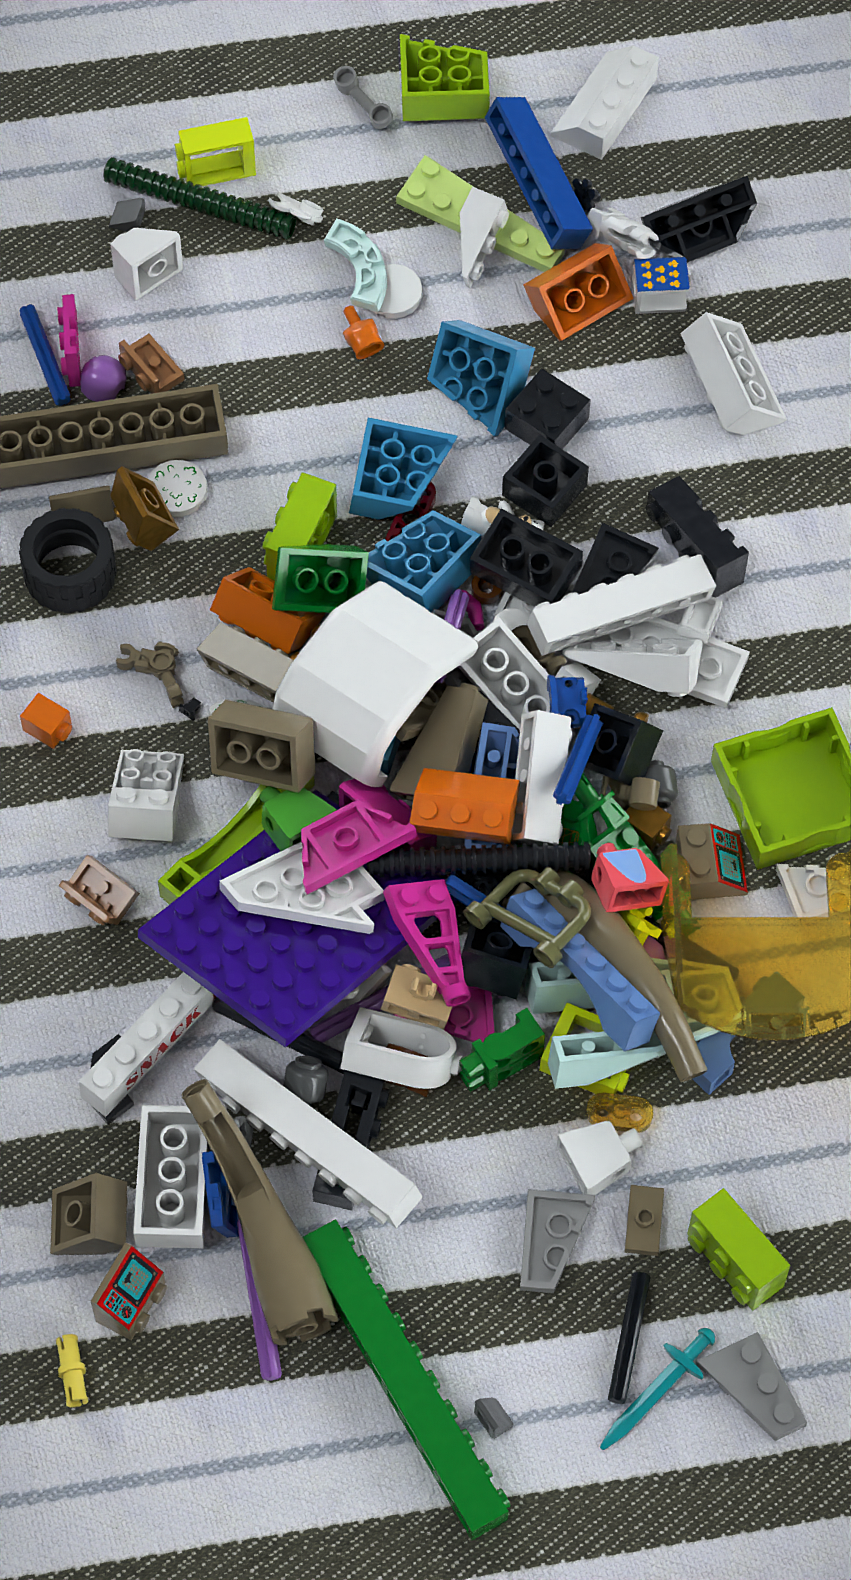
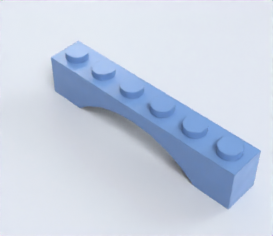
[500,889,660,1051]

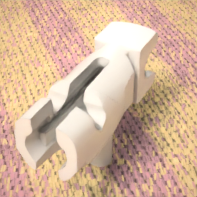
[588,208,659,259]

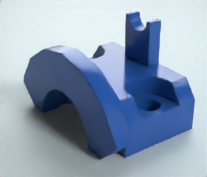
[547,675,588,728]

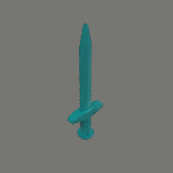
[600,1328,715,1450]

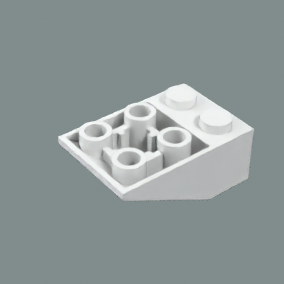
[108,749,184,842]

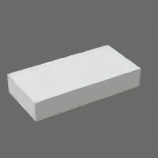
[677,596,724,644]

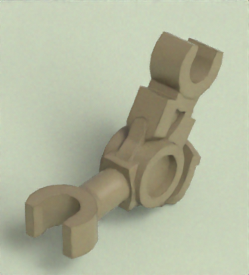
[116,641,185,708]

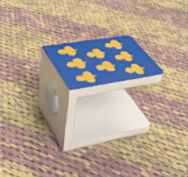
[632,257,690,314]

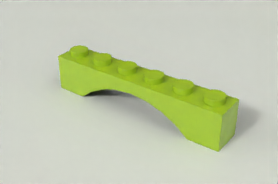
[158,776,315,905]

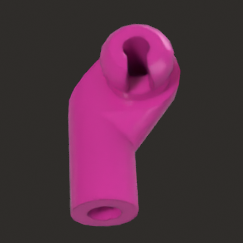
[449,590,485,631]

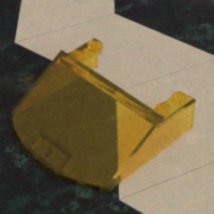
[660,843,851,1041]

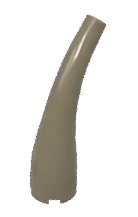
[537,868,708,1082]
[181,1079,338,1345]

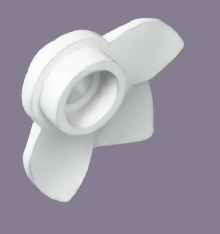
[268,192,323,225]

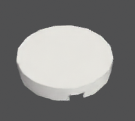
[371,264,422,319]

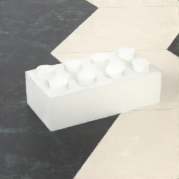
[133,1105,210,1249]

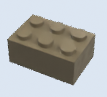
[208,699,316,793]

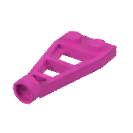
[383,879,471,1007]

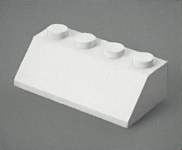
[551,45,659,160]
[680,312,787,435]

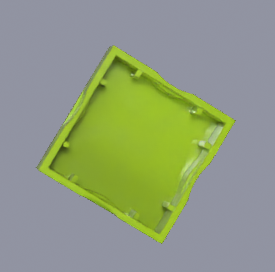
[711,707,851,870]

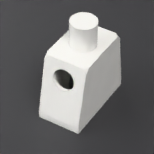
[557,1121,642,1195]

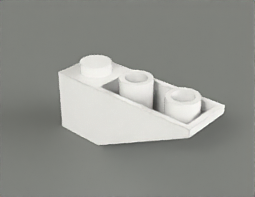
[460,187,509,288]

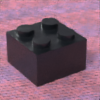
[505,368,591,449]
[502,434,589,527]
[585,703,664,786]
[461,917,532,1000]

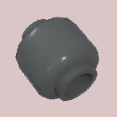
[644,760,678,809]
[283,1056,328,1106]

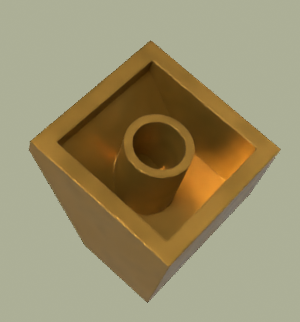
[110,466,179,551]

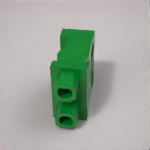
[459,1008,545,1092]

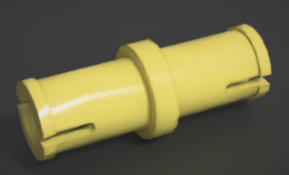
[56,1334,88,1407]

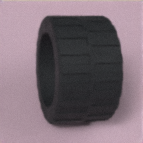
[19,508,117,613]

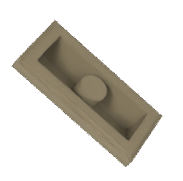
[49,485,115,522]

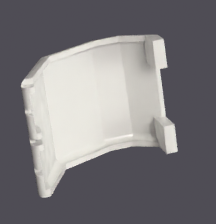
[272,581,478,787]

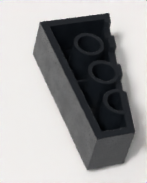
[645,475,749,598]

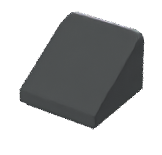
[109,198,146,232]
[474,1397,514,1439]

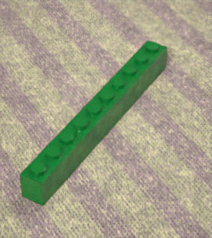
[303,1219,511,1541]

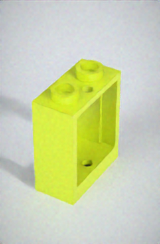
[174,117,256,186]
[539,1003,630,1101]

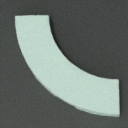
[324,218,387,312]

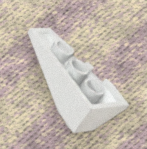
[565,638,702,697]

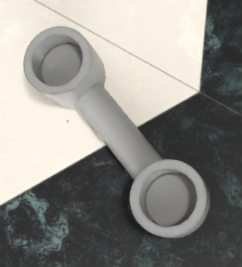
[333,66,393,129]

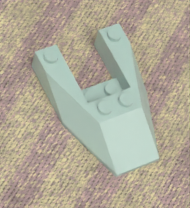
[525,958,745,1089]

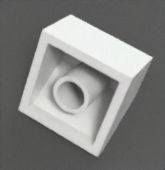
[110,228,183,300]

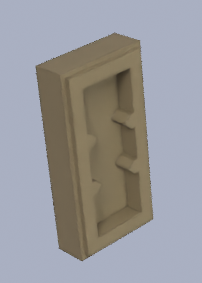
[624,1185,664,1256]

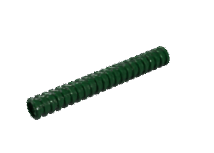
[103,157,296,240]

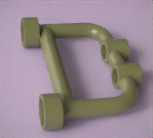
[463,867,592,968]

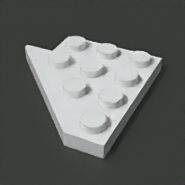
[219,842,384,934]

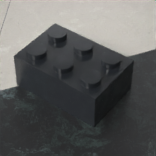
[470,509,583,607]

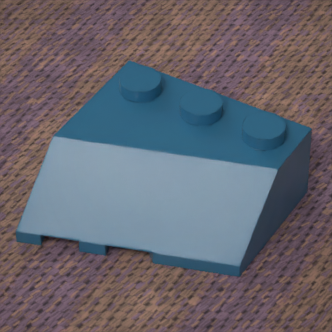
[427,320,535,437]
[349,417,458,519]
[366,510,482,612]

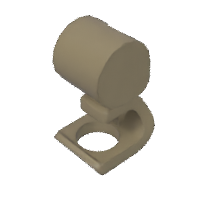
[600,776,660,811]

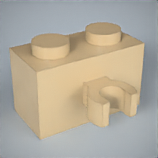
[380,964,452,1030]

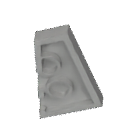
[520,1189,595,1293]
[696,1332,807,1441]

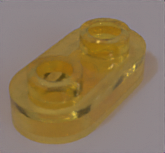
[586,1093,653,1133]

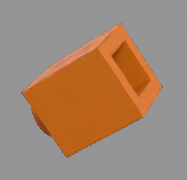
[20,693,72,749]

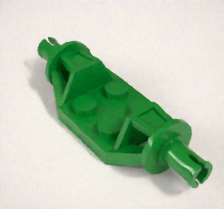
[574,773,701,939]

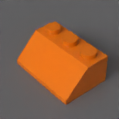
[523,243,634,341]
[210,567,326,654]
[410,768,520,845]

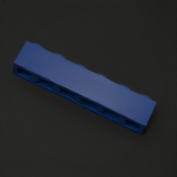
[485,97,593,249]

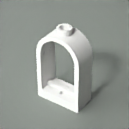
[340,1007,462,1089]

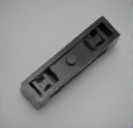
[312,1070,390,1211]

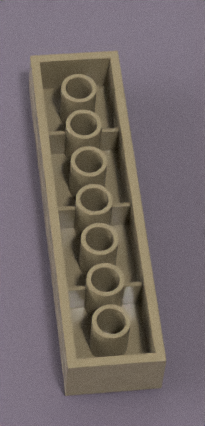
[0,384,229,489]

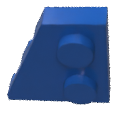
[202,1151,239,1238]

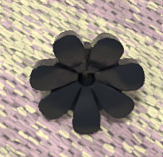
[572,178,601,216]

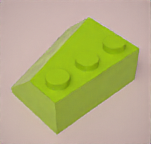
[400,34,490,121]

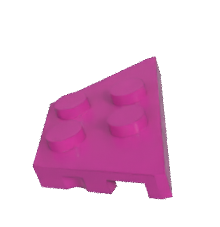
[301,799,417,895]

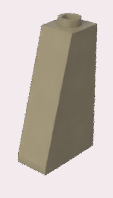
[390,683,489,801]

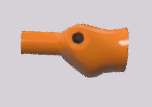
[343,306,385,360]

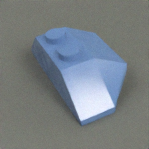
[464,722,520,849]

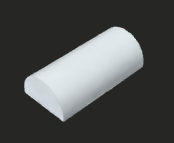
[457,617,573,730]

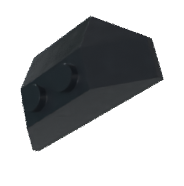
[640,176,757,263]

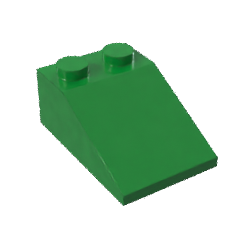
[272,544,369,613]

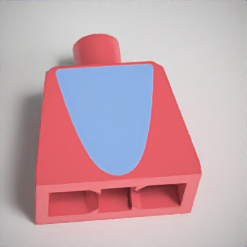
[591,843,669,912]

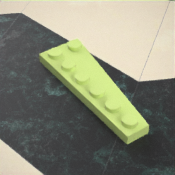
[396,155,565,272]

